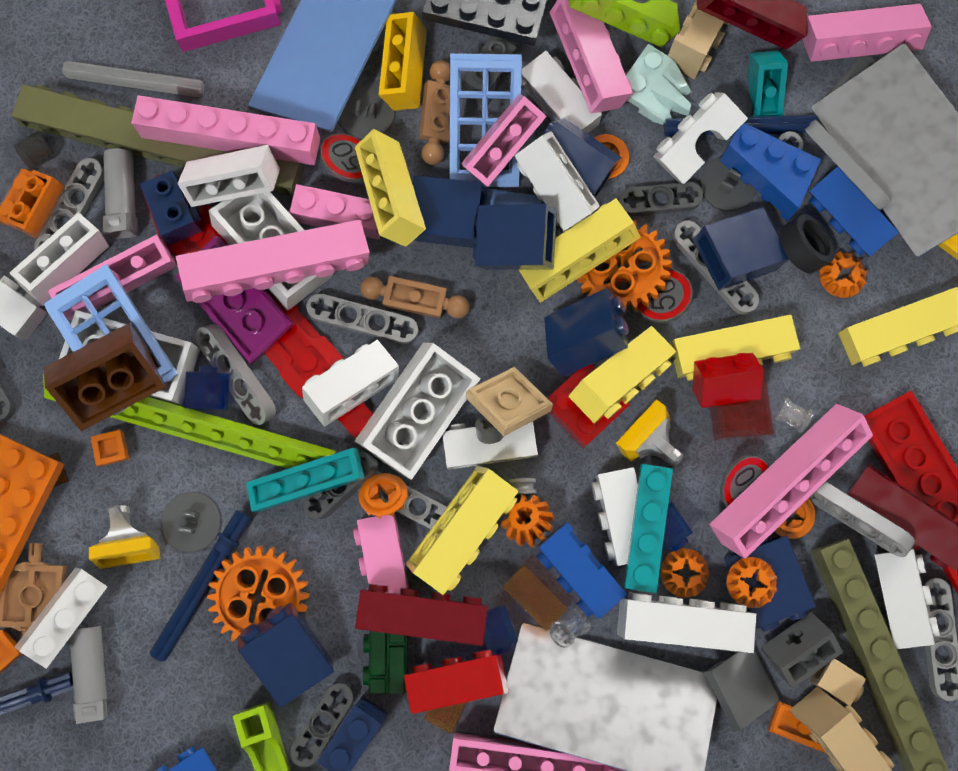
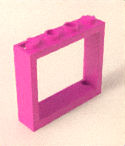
[165,0,283,52]

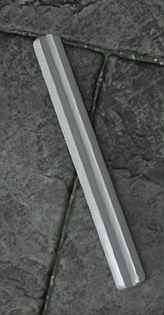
[62,61,204,97]

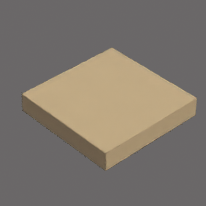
[466,367,553,436]

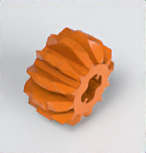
[501,494,554,547]

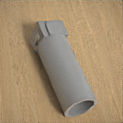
[103,148,139,239]
[70,626,108,724]

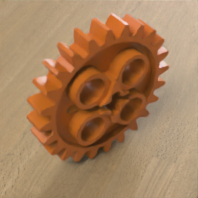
[577,220,672,314]
[207,545,310,642]

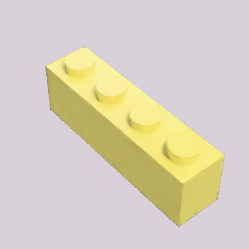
[355,129,426,247]
[519,198,641,303]
[838,287,958,367]
[670,315,800,381]
[568,326,677,423]

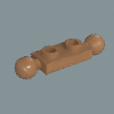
[419,60,450,165]
[360,276,470,319]

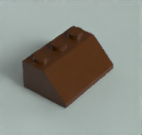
[44,323,166,431]

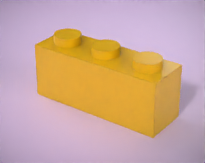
[379,12,427,111]

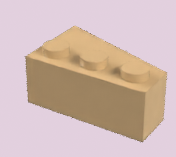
[668,0,730,80]
[789,687,895,771]

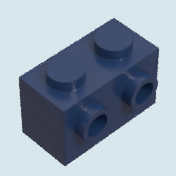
[140,170,202,245]

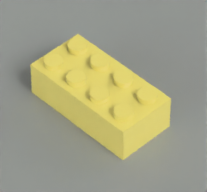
[406,465,518,595]

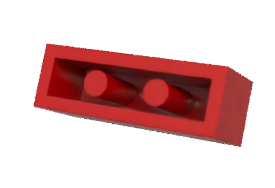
[404,650,509,714]

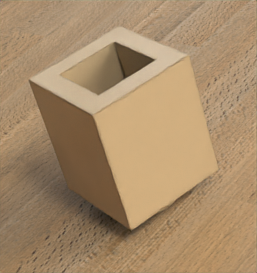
[809,659,866,706]

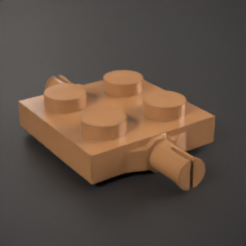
[0,543,67,638]

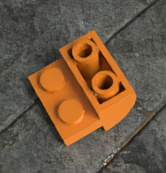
[0,168,65,239]

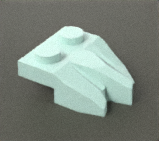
[626,44,691,125]

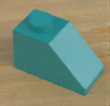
[748,50,788,116]

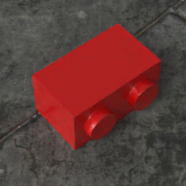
[692,352,764,408]

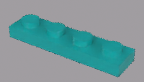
[246,448,365,512]
[624,464,673,593]

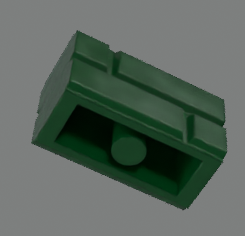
[363,631,408,694]

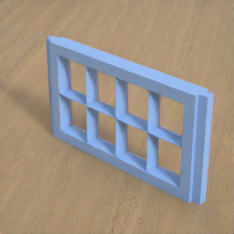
[449,53,522,187]
[44,264,178,416]

